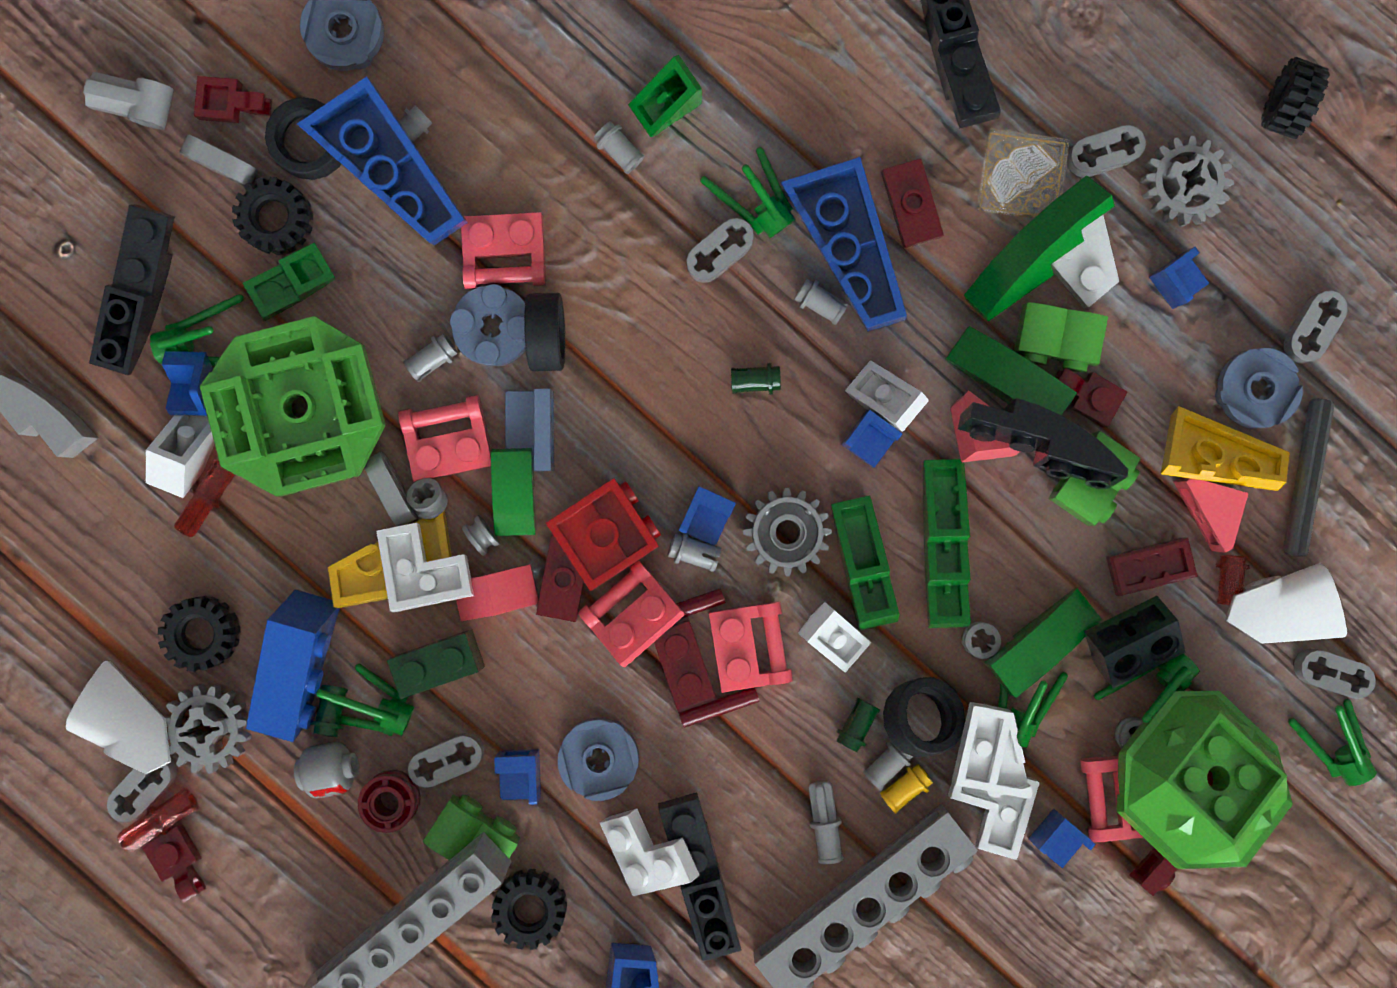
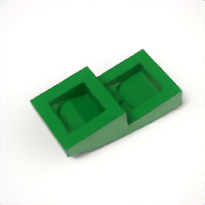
[243,242,335,321]
[491,448,536,536]

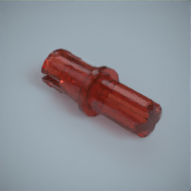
[174,459,236,537]
[117,788,199,852]

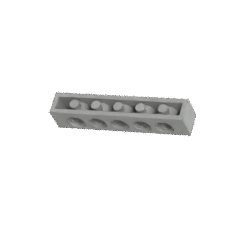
[753,804,978,988]
[303,832,511,988]

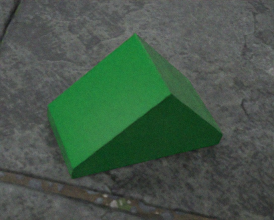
[628,55,702,138]

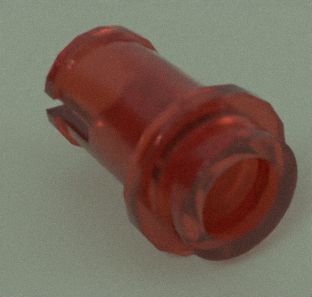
[1216,555,1250,605]

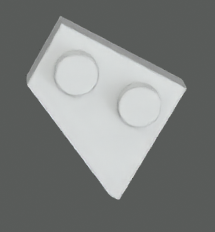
[1051,215,1119,310]
[952,702,1033,799]

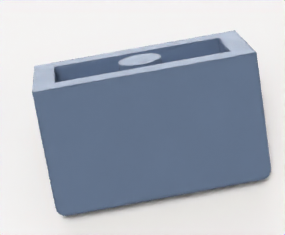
[505,389,554,471]

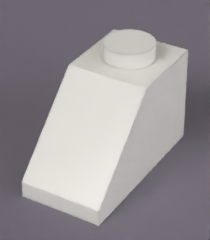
[145,415,215,498]

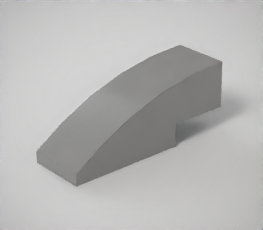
[0,371,98,458]

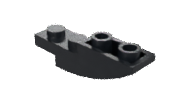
[921,0,1001,129]
[89,204,175,375]
[958,398,1128,489]
[658,792,742,961]

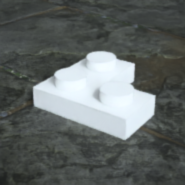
[376,522,474,613]
[948,777,1040,860]
[600,808,700,896]

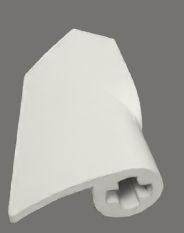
[1225,563,1347,644]
[66,661,171,774]

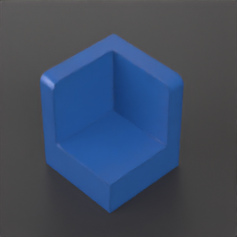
[1149,246,1209,309]
[162,351,213,416]
[841,410,902,468]
[679,486,736,545]
[494,749,541,805]
[1028,808,1096,868]

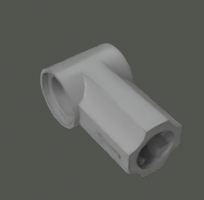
[83,72,174,130]

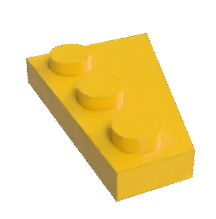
[1161,406,1290,491]
[328,510,452,608]

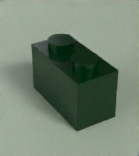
[387,629,485,699]

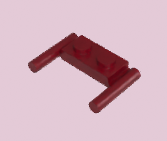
[654,588,760,728]

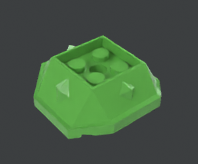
[200,316,386,497]
[1117,691,1293,869]

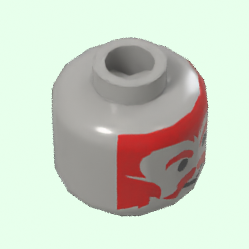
[294,741,359,799]

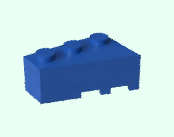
[246,589,340,742]

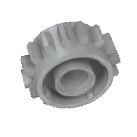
[743,488,832,576]

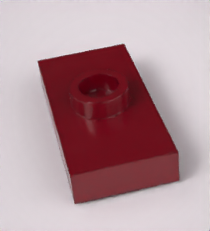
[881,158,944,249]
[536,535,584,622]
[1106,537,1198,596]

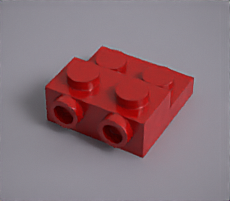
[546,478,661,592]

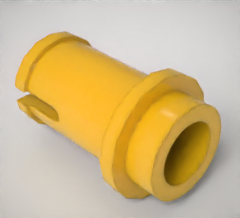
[880,764,933,813]

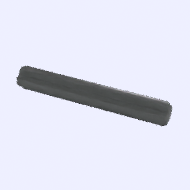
[1283,398,1334,557]

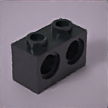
[1084,596,1186,688]

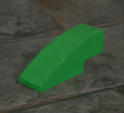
[945,326,1077,415]
[831,495,900,630]
[984,587,1102,698]

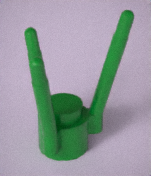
[700,147,796,238]
[150,294,244,366]
[998,642,1068,748]
[1094,654,1200,723]
[316,664,415,737]
[1288,699,1377,786]

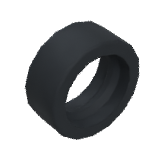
[265,97,341,180]
[524,293,565,371]
[883,677,965,757]

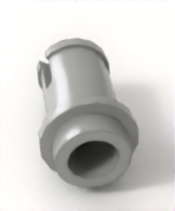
[399,105,432,142]
[594,121,645,174]
[794,279,849,325]
[403,334,458,382]
[667,533,721,572]
[863,741,913,790]

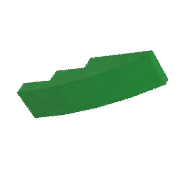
[964,175,1115,321]
[923,459,971,628]

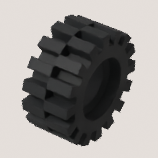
[1261,57,1330,139]
[232,177,314,255]
[157,596,241,672]
[491,869,567,950]

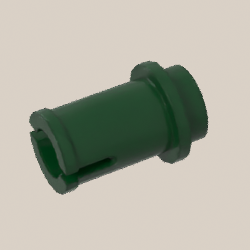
[731,363,781,395]
[310,685,348,737]
[836,697,880,752]

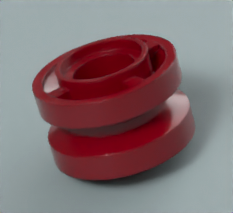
[358,770,421,833]

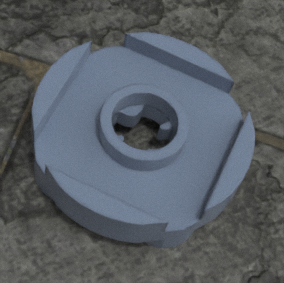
[300,0,384,71]
[450,284,526,366]
[1215,348,1303,428]
[557,717,639,801]

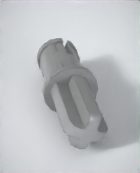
[808,780,844,864]

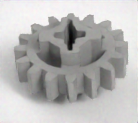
[1141,136,1234,227]
[164,684,252,774]

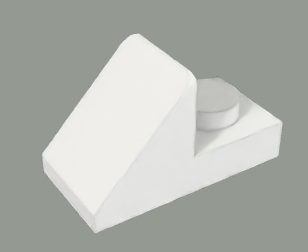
[845,360,929,432]
[798,602,871,673]

